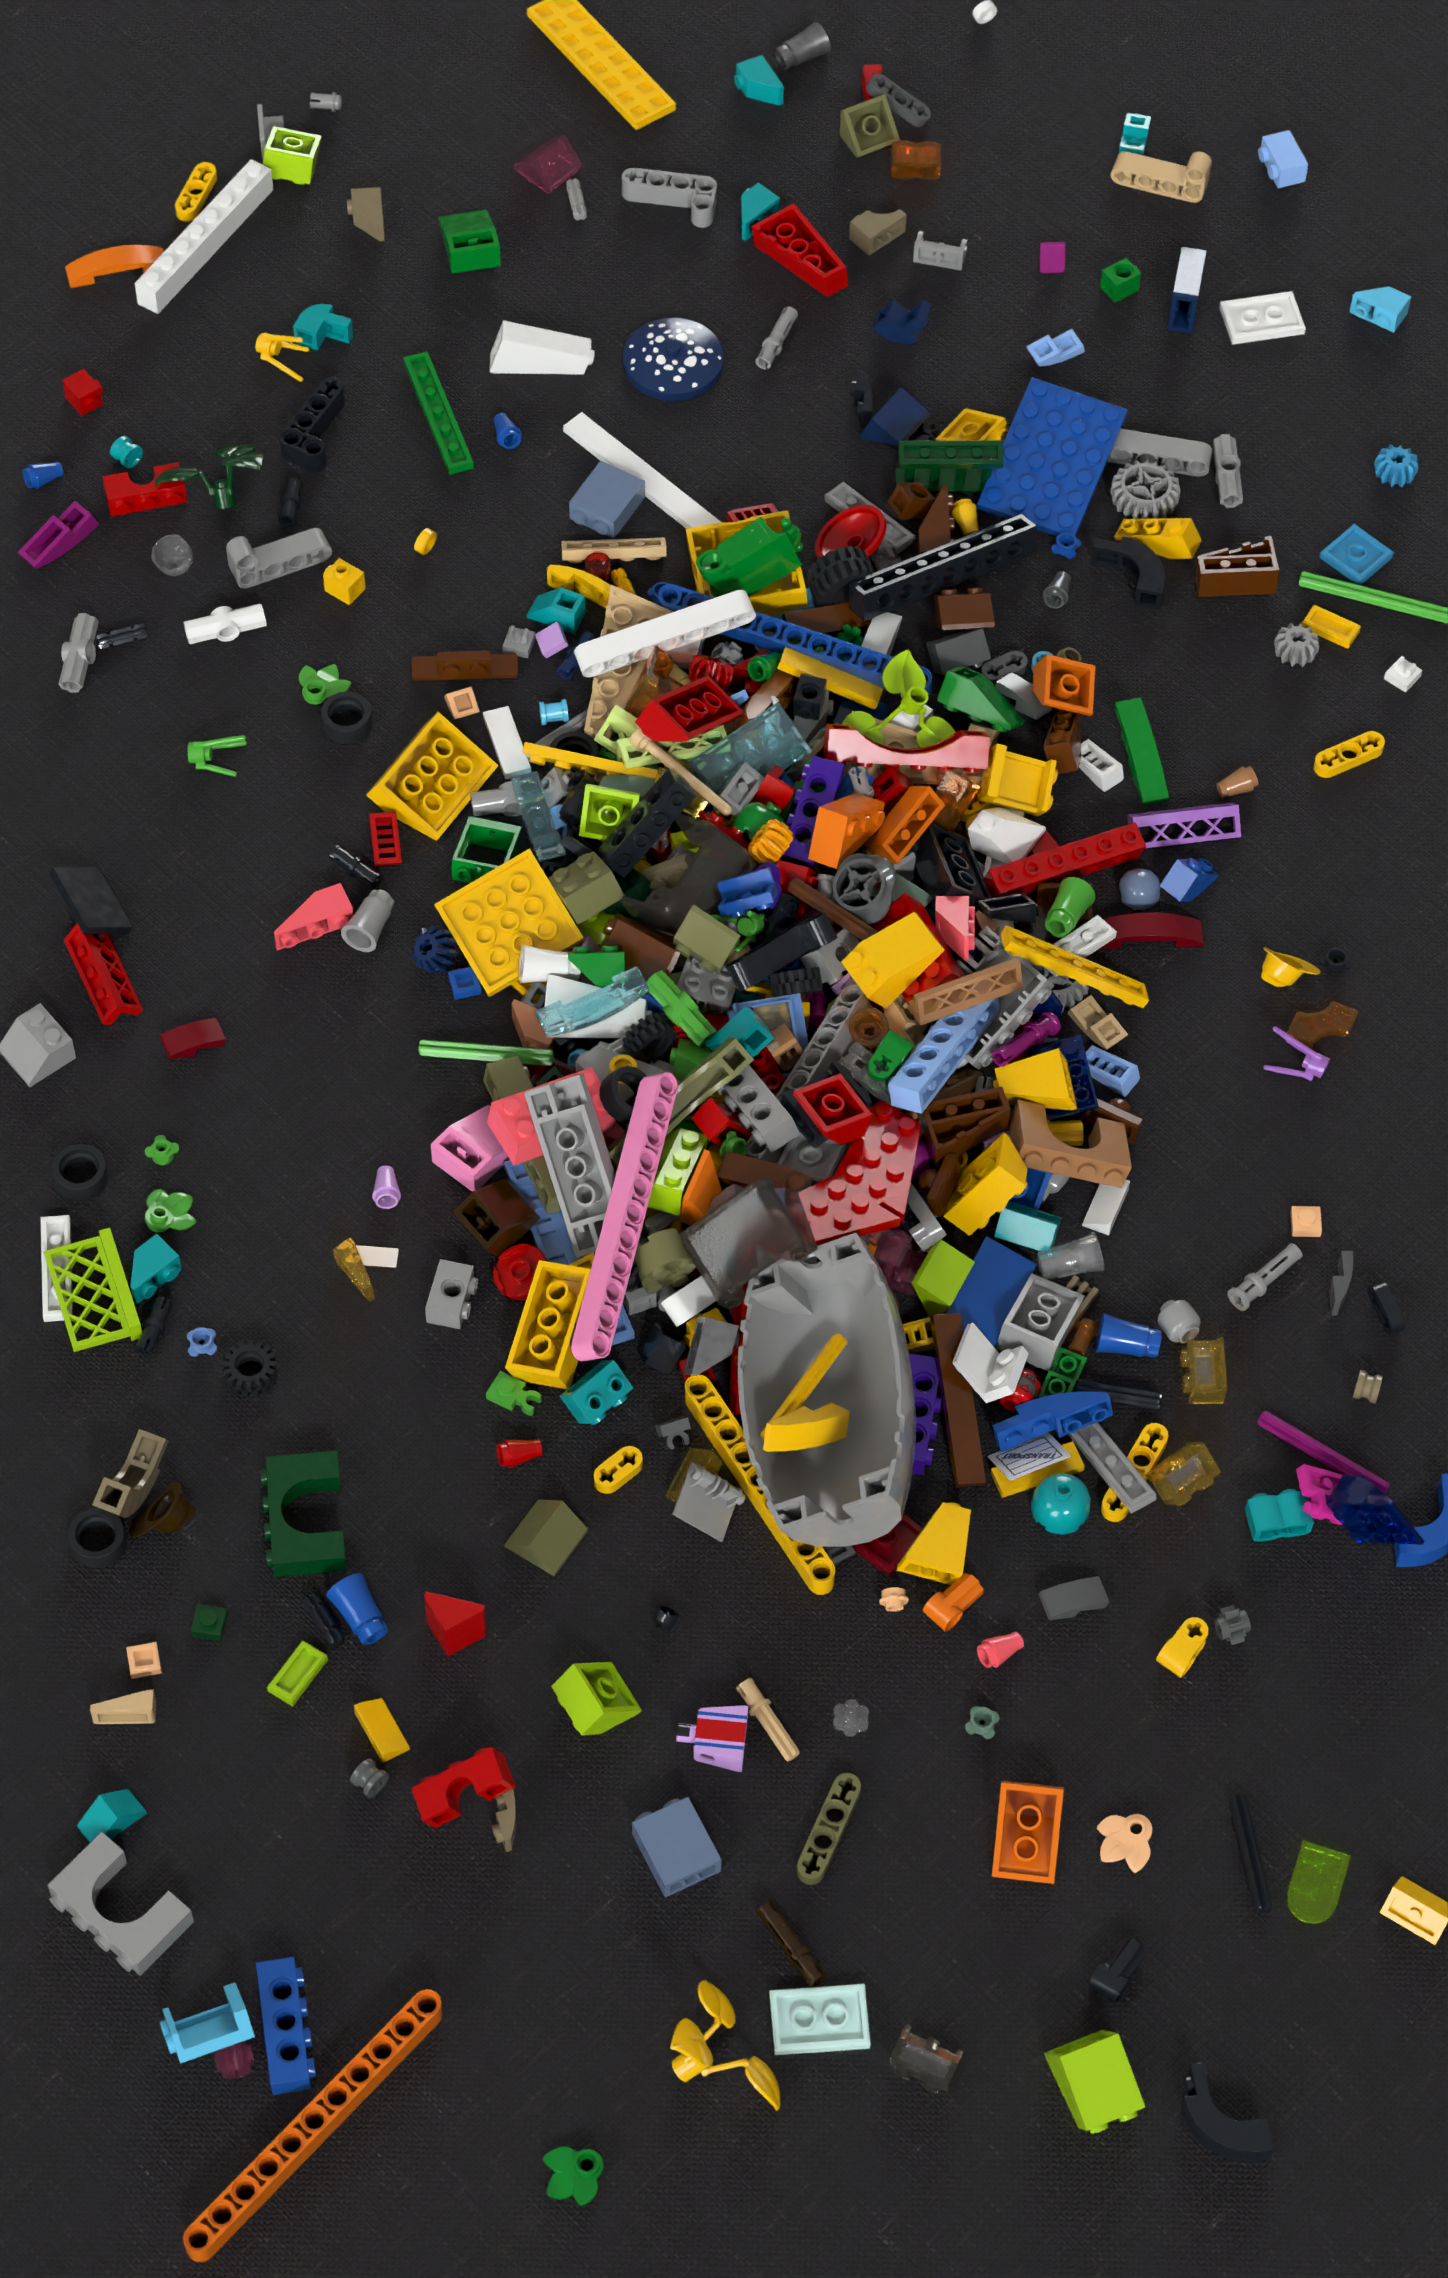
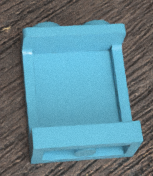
[160,1982,255,2063]

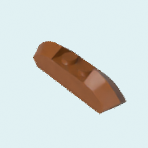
[735,669,800,732]

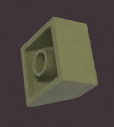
[673,905,741,974]

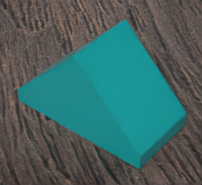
[77,1789,147,1843]

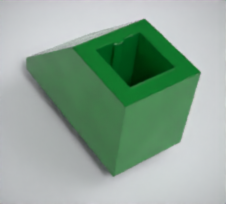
[568,945,625,987]

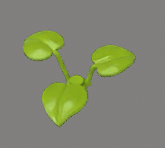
[842,650,956,748]

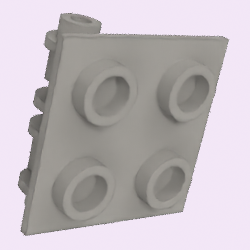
[677,956,736,1014]
[673,1462,746,1542]

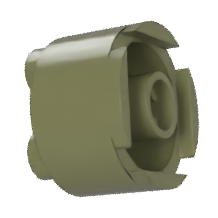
[634,1229,696,1294]

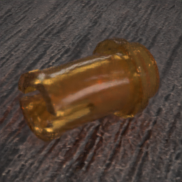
[1068,1318,1098,1357]

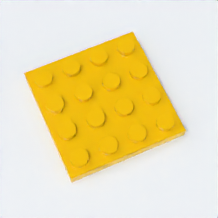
[434,848,585,997]

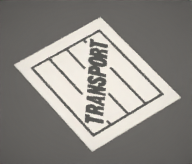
[987,1432,1071,1481]

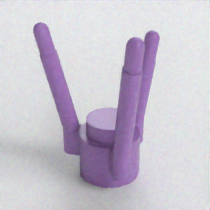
[1263,1026,1330,1081]

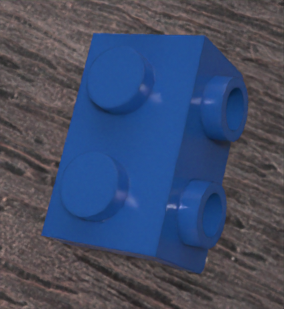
[718,867,779,918]

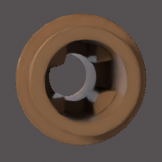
[1216,766,1259,798]

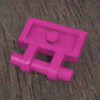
[1296,1464,1354,1525]

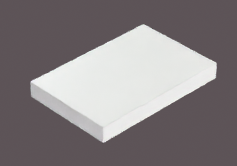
[1219,291,1306,345]

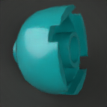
[1031,1473,1091,1535]

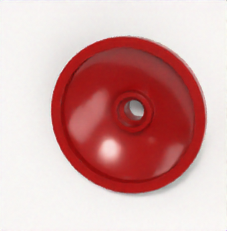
[815,505,887,558]

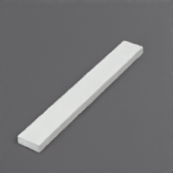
[563,412,721,529]

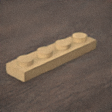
[561,537,667,563]

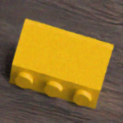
[943,1133,1028,1236]

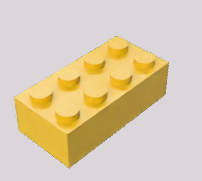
[505,1260,591,1390]

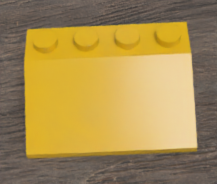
[366,712,498,841]

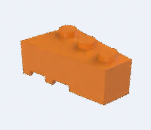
[808,793,885,869]

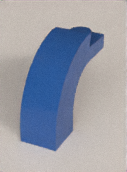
[1394,1474,1448,1567]

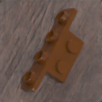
[412,651,518,681]

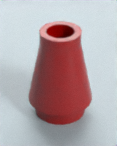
[496,1439,542,1468]

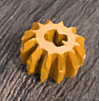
[748,819,793,864]

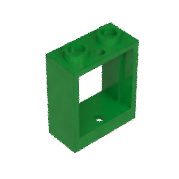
[452,816,522,883]

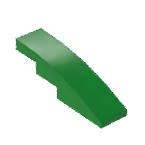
[1114,698,1169,806]

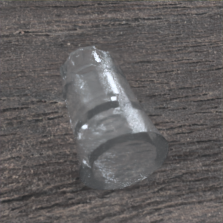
[1037,1232,1104,1280]

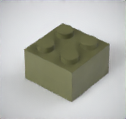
[548,851,625,925]

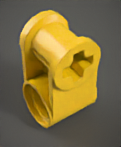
[1156,1617,1208,1678]

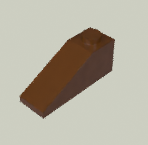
[717,1152,813,1204]

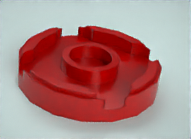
[493,1243,549,1301]

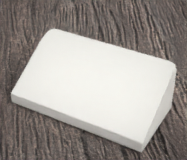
[1082,1180,1130,1235]

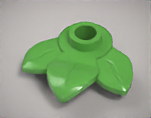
[299,664,351,704]
[145,1189,196,1232]

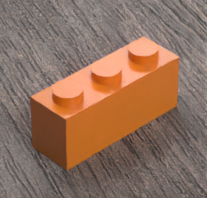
[864,786,945,864]

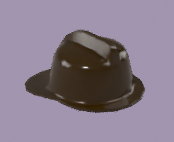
[129,1482,195,1537]

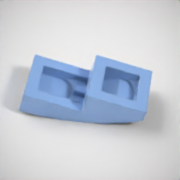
[1026,329,1085,367]

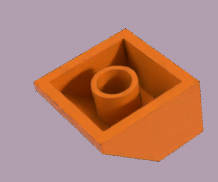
[1032,654,1095,716]

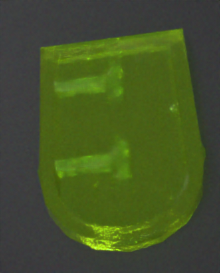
[1287,1840,1351,1924]

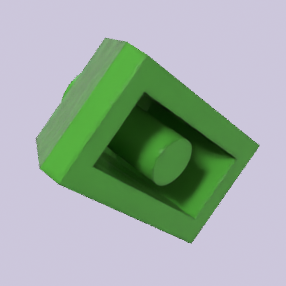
[669,1038,712,1081]

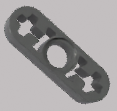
[866,74,931,127]

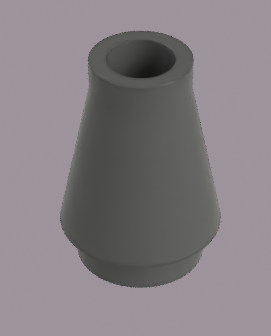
[1043,571,1071,609]

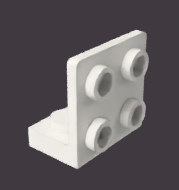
[953,1323,1029,1403]

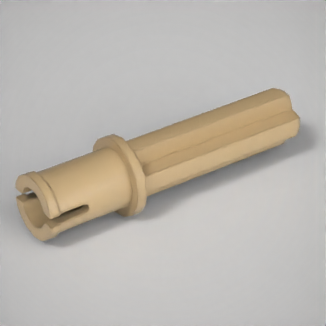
[736,1678,800,1761]

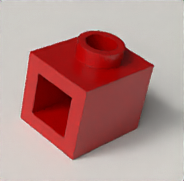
[62,369,103,416]

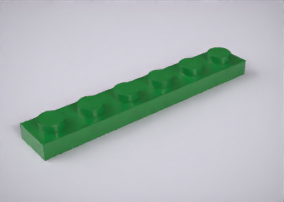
[403,351,474,475]

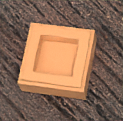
[126,1642,162,1679]

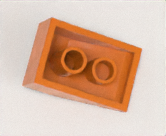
[992,1781,1064,1884]

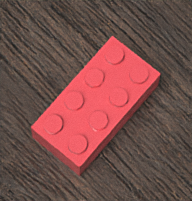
[487,1067,616,1165]

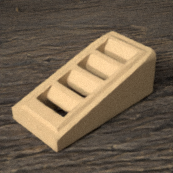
[90,1689,156,1724]

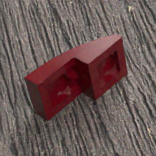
[160,1018,226,1059]

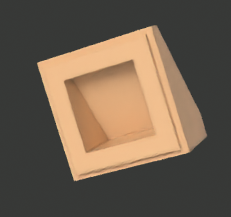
[444,686,480,720]

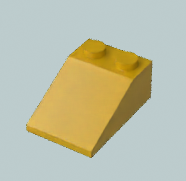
[841,912,945,1009]

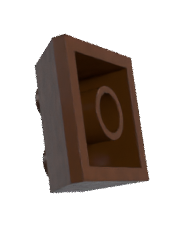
[935,587,995,630]

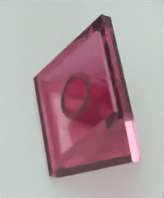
[513,135,582,194]

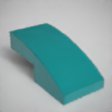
[1119,113,1151,156]

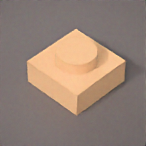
[1290,1206,1322,1237]

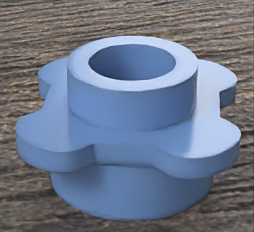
[187,1327,217,1357]

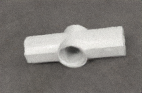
[184,604,267,644]

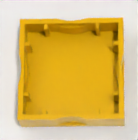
[686,510,808,617]

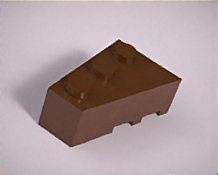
[1195,535,1279,597]
[919,1087,1011,1169]

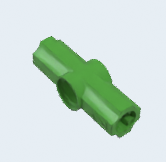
[644,970,717,1048]

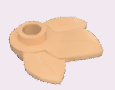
[1097,1814,1153,1873]

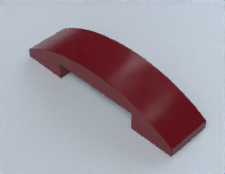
[1099,913,1204,949]

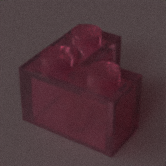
[873,1229,928,1299]

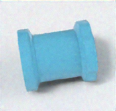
[539,699,569,726]

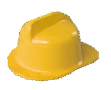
[1261,947,1320,987]

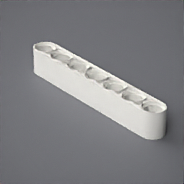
[574,590,756,677]

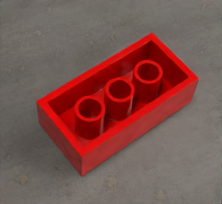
[870,893,965,1006]

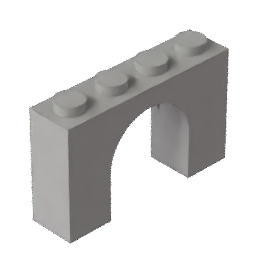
[48,1832,194,1976]

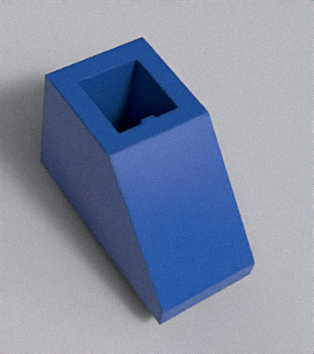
[1160,858,1219,902]

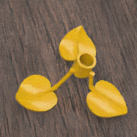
[670,1980,780,2111]

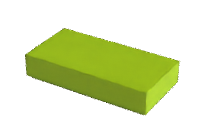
[267,1640,328,1707]

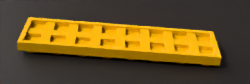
[527,0,676,130]

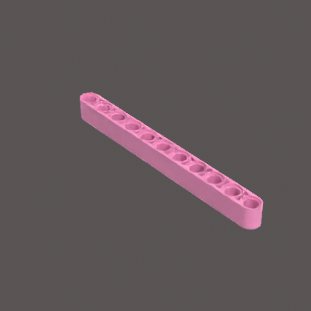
[571,1072,678,1362]

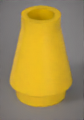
[951,499,979,537]

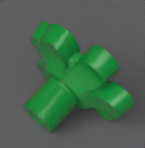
[837,624,864,646]

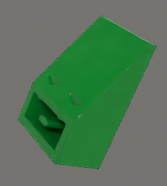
[438,210,501,273]
[937,666,1024,732]

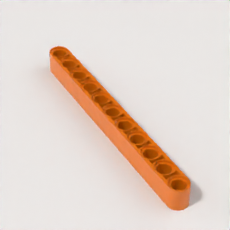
[183,1989,443,2262]

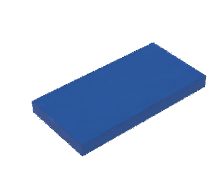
[945,1236,1037,1347]

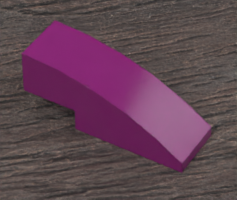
[18,501,99,569]

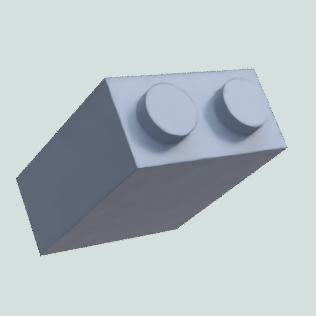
[569,461,645,539]
[632,1797,721,1897]

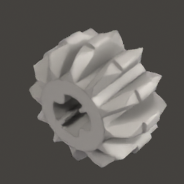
[1274,623,1319,667]

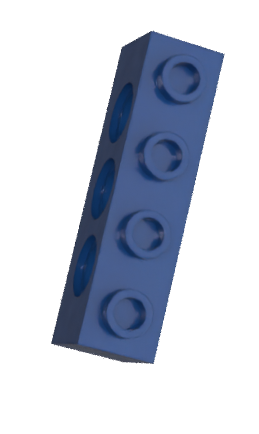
[256,1957,316,2095]

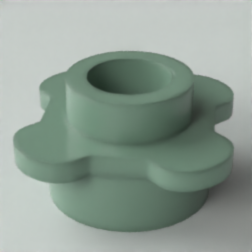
[965,1706,999,1739]

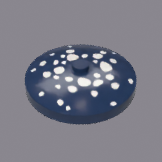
[623,318,724,401]

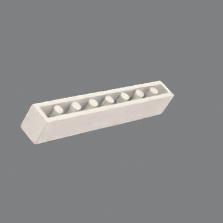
[135,159,273,314]

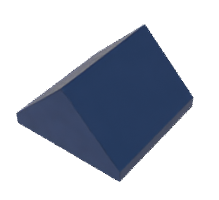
[860,387,930,446]

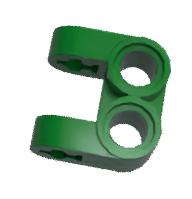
[861,1029,915,1096]

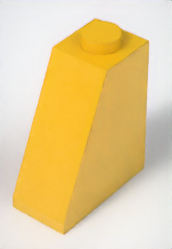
[993,1048,1077,1110]
[896,1502,971,1585]

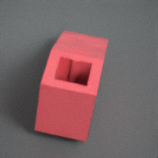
[274,883,353,951]
[935,896,975,961]

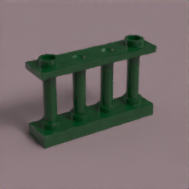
[895,440,1004,493]

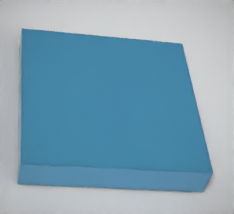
[1320,524,1394,585]

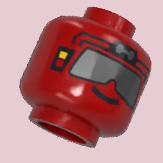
[1000,1368,1041,1413]

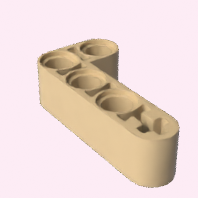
[1111,152,1212,203]

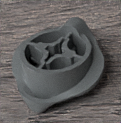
[831,853,896,925]

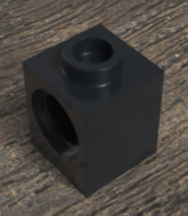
[793,674,827,720]

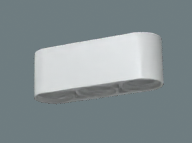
[661,1264,735,1327]

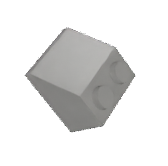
[0,1003,76,1087]

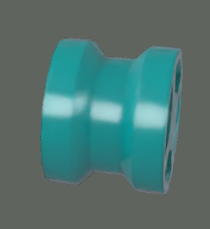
[110,436,143,469]

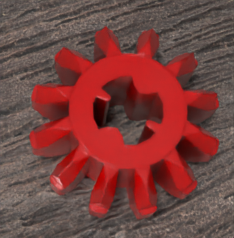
[688,654,734,691]

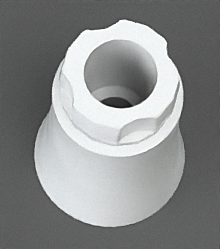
[519,944,581,983]

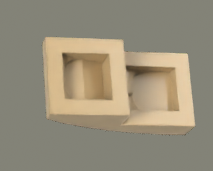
[1068,995,1128,1051]

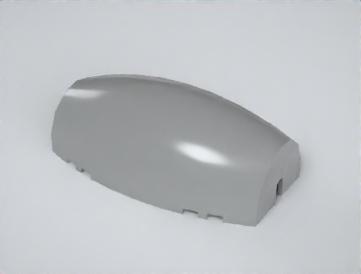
[738,1233,916,1547]

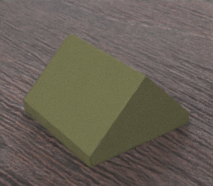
[840,94,900,157]
[505,1499,588,1577]

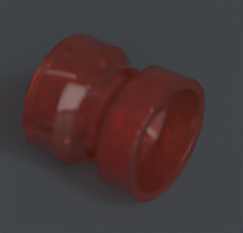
[585,552,611,584]

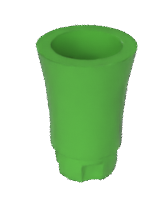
[1045,877,1095,938]

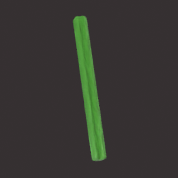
[1299,571,1448,624]

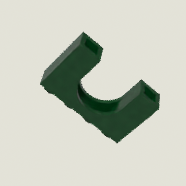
[261,1450,347,1577]

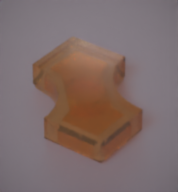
[1287,1001,1359,1048]

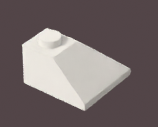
[968,807,1046,864]

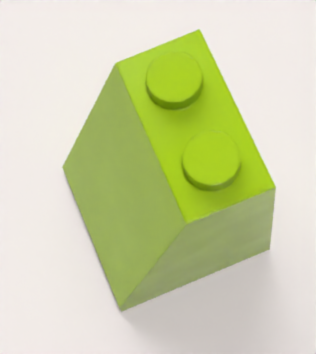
[1044,2030,1145,2134]

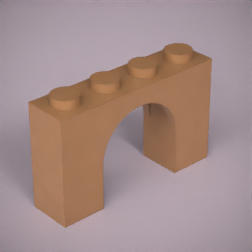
[1009,1100,1132,1188]

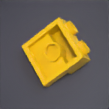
[936,408,1009,443]

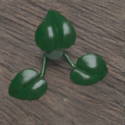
[154,444,264,509]

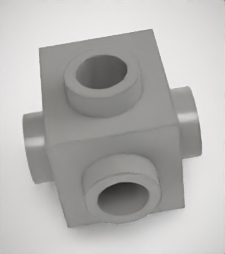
[539,767,575,809]

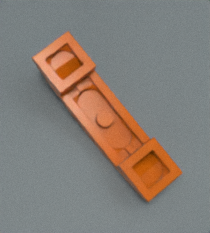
[65,245,164,288]

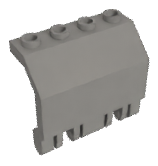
[928,925,1054,1070]

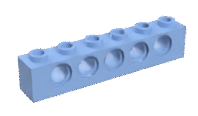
[888,997,1000,1114]

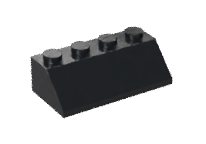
[909,822,993,913]

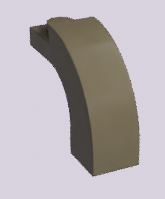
[92,1429,169,1518]

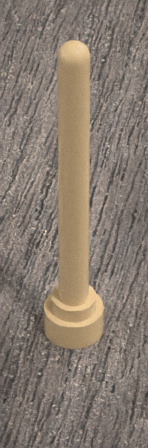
[630,728,732,815]

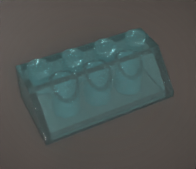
[688,702,812,796]

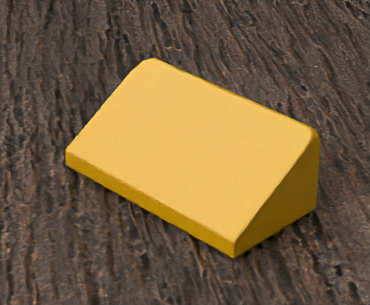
[354,1698,410,1763]

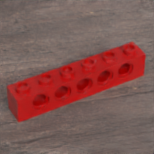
[984,822,1146,898]

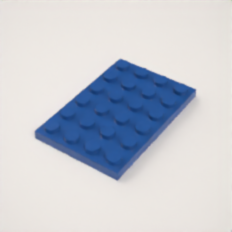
[977,377,1128,536]

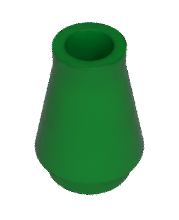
[748,651,782,682]

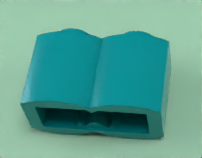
[1244,1489,1314,1542]

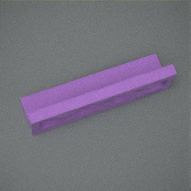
[1127,802,1241,848]

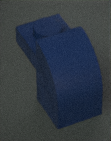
[873,300,931,344]

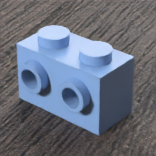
[1258,130,1308,188]

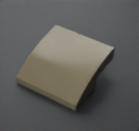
[786,723,838,781]

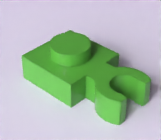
[486,1371,542,1416]

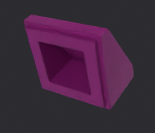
[1038,242,1065,273]

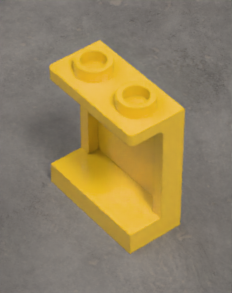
[978,743,1058,817]

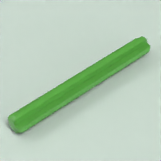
[418,1039,554,1066]

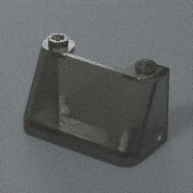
[681,1178,818,1310]

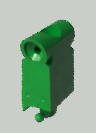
[696,517,803,598]

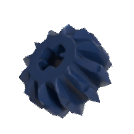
[411,926,457,974]

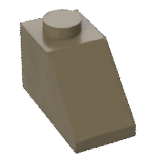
[347,187,385,241]

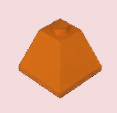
[680,1149,722,1229]

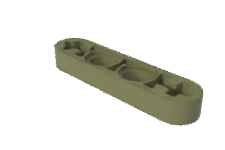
[797,1773,861,1885]

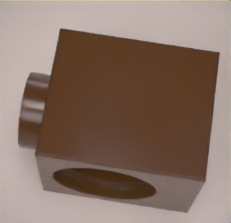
[888,482,935,520]

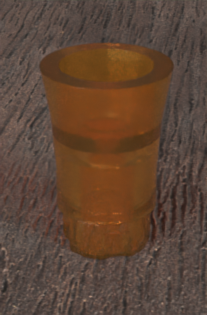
[849,1007,889,1052]

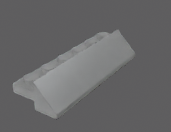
[524,1074,616,1258]

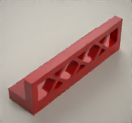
[64,923,143,1025]

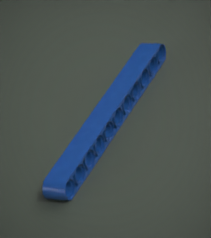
[658,584,932,696]

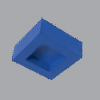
[448,967,481,1000]

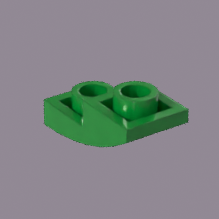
[1038,1347,1087,1398]

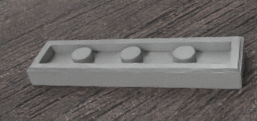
[825,482,915,555]
[1068,1422,1157,1514]

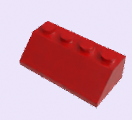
[635,675,745,742]

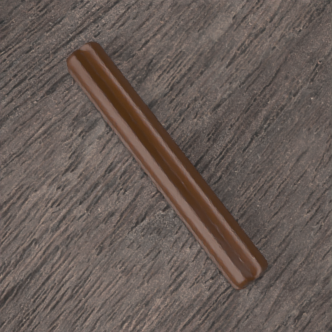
[787,877,879,941]

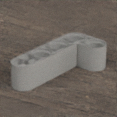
[622,168,717,228]
[226,528,332,588]

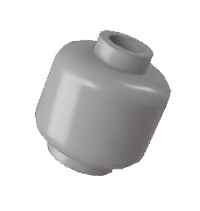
[1157,1300,1201,1343]

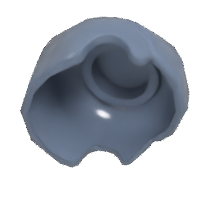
[1119,868,1160,910]

